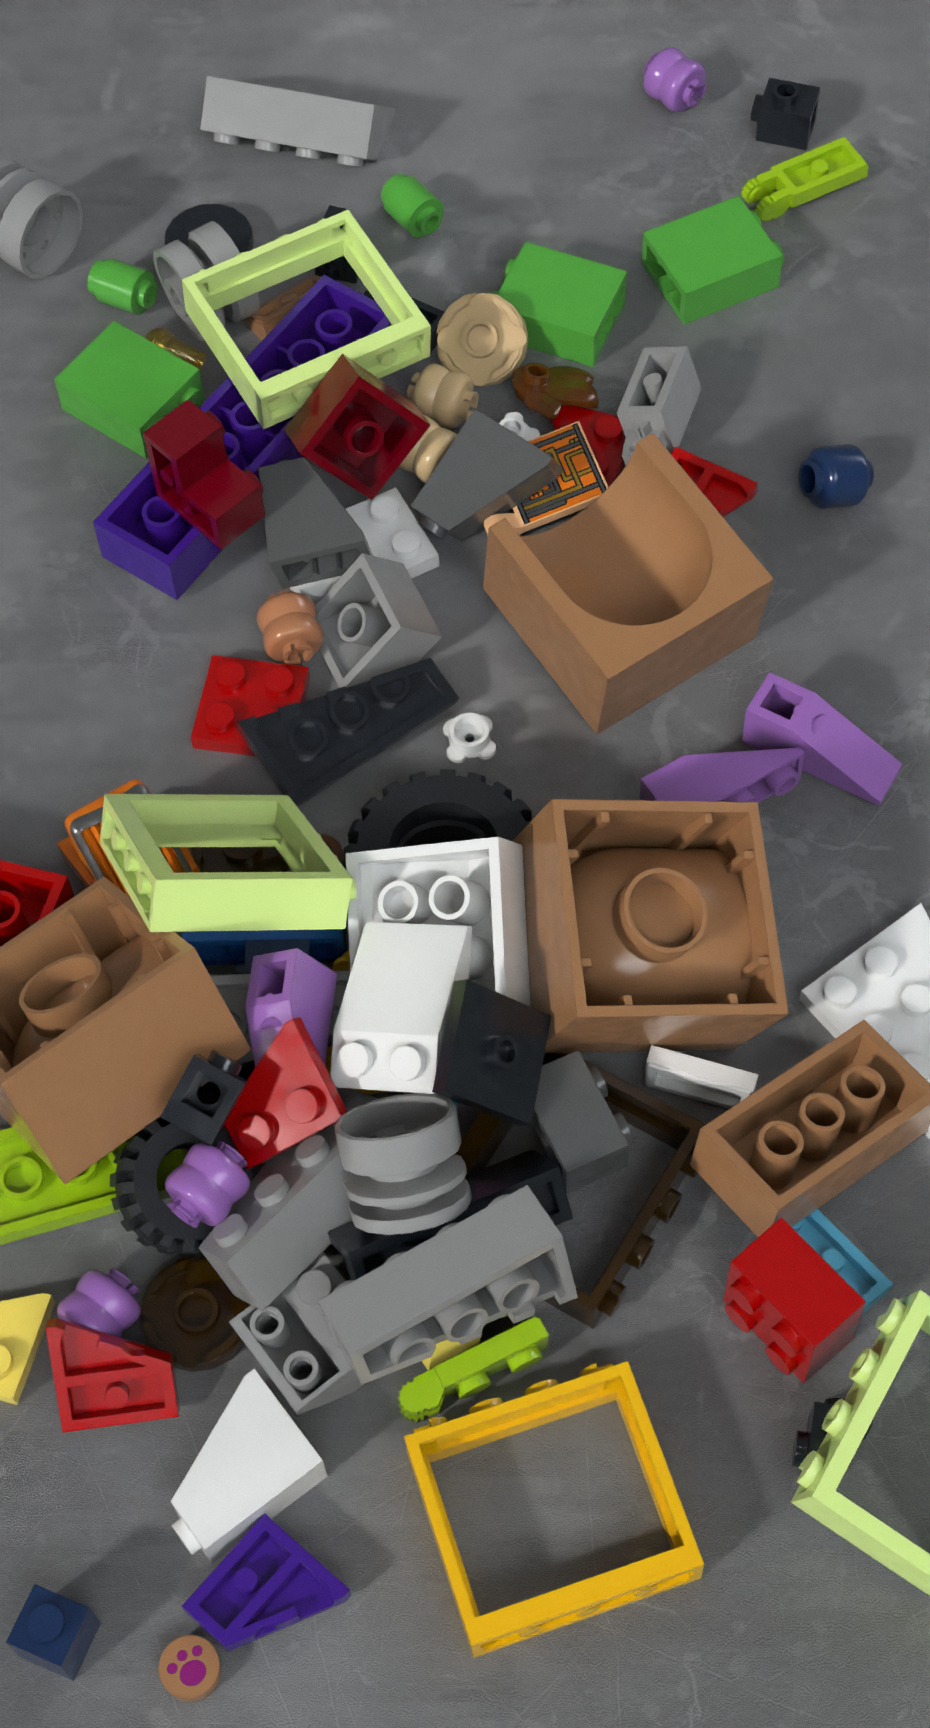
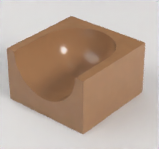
[483,433,774,735]
[512,799,789,1053]
[0,877,251,1185]

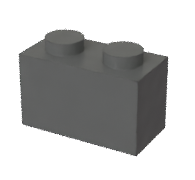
[531,1050,633,1194]

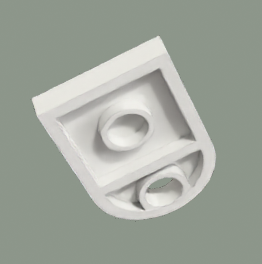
[290,487,440,605]

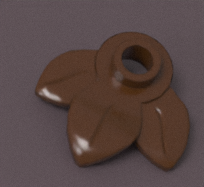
[512,363,599,419]

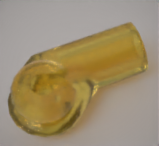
[145,328,207,371]

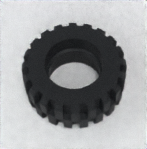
[343,769,532,869]

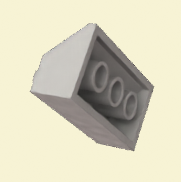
[200,76,395,167]

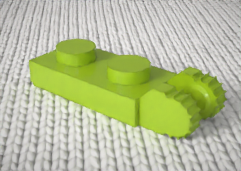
[741,137,869,222]
[398,1316,549,1423]

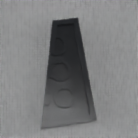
[236,658,459,807]

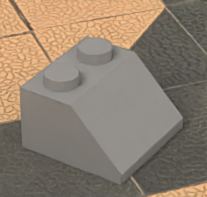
[315,553,442,688]

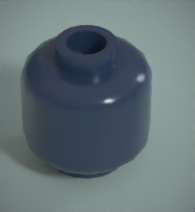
[798,444,874,509]

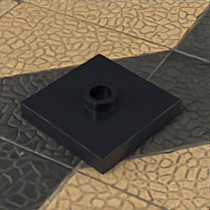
[432,979,551,1126]

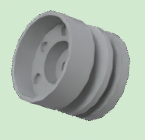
[0,159,83,279]
[334,1093,472,1235]

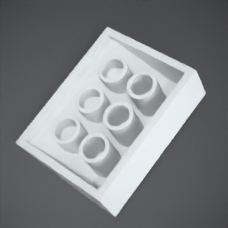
[346,837,531,1007]

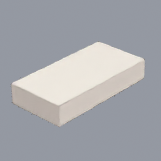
[644,1045,758,1109]

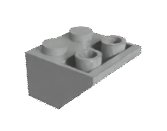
[229,1252,364,1415]

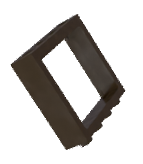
[455,1053,706,1329]

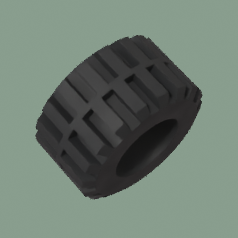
[110,1117,261,1255]

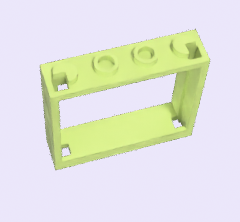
[182,210,431,430]
[100,794,356,932]
[791,1290,930,1596]

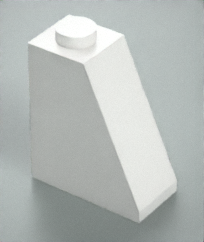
[171,1368,328,1563]

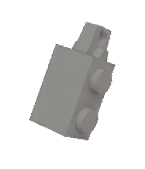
[617,346,702,465]

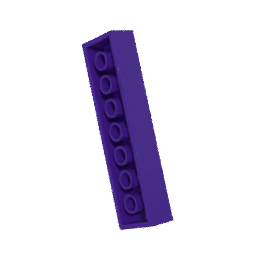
[93,275,392,600]

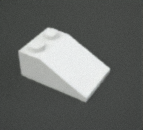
[330,922,472,1094]

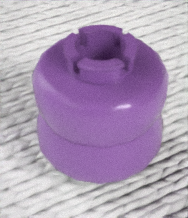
[643,47,706,113]
[165,1141,250,1228]
[57,1268,141,1338]

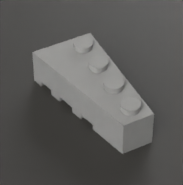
[199,1087,378,1311]
[318,1185,578,1385]

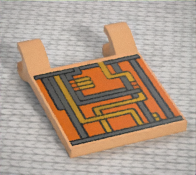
[484,421,608,537]

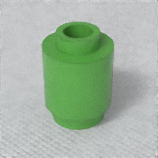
[381,174,444,238]
[87,258,158,315]

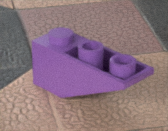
[742,672,902,806]
[640,747,805,803]
[245,948,337,1068]

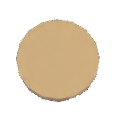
[436,293,529,387]

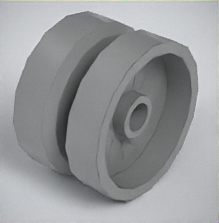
[153,221,260,341]

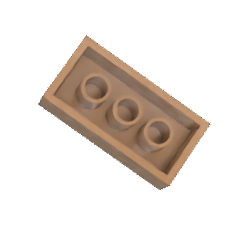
[690,1020,930,1237]

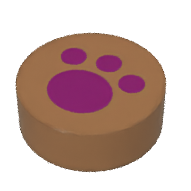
[158,1635,222,1702]

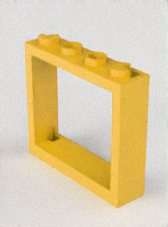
[404,1361,705,1658]

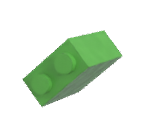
[642,196,785,325]
[491,242,627,367]
[54,321,205,459]

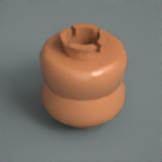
[256,590,324,665]

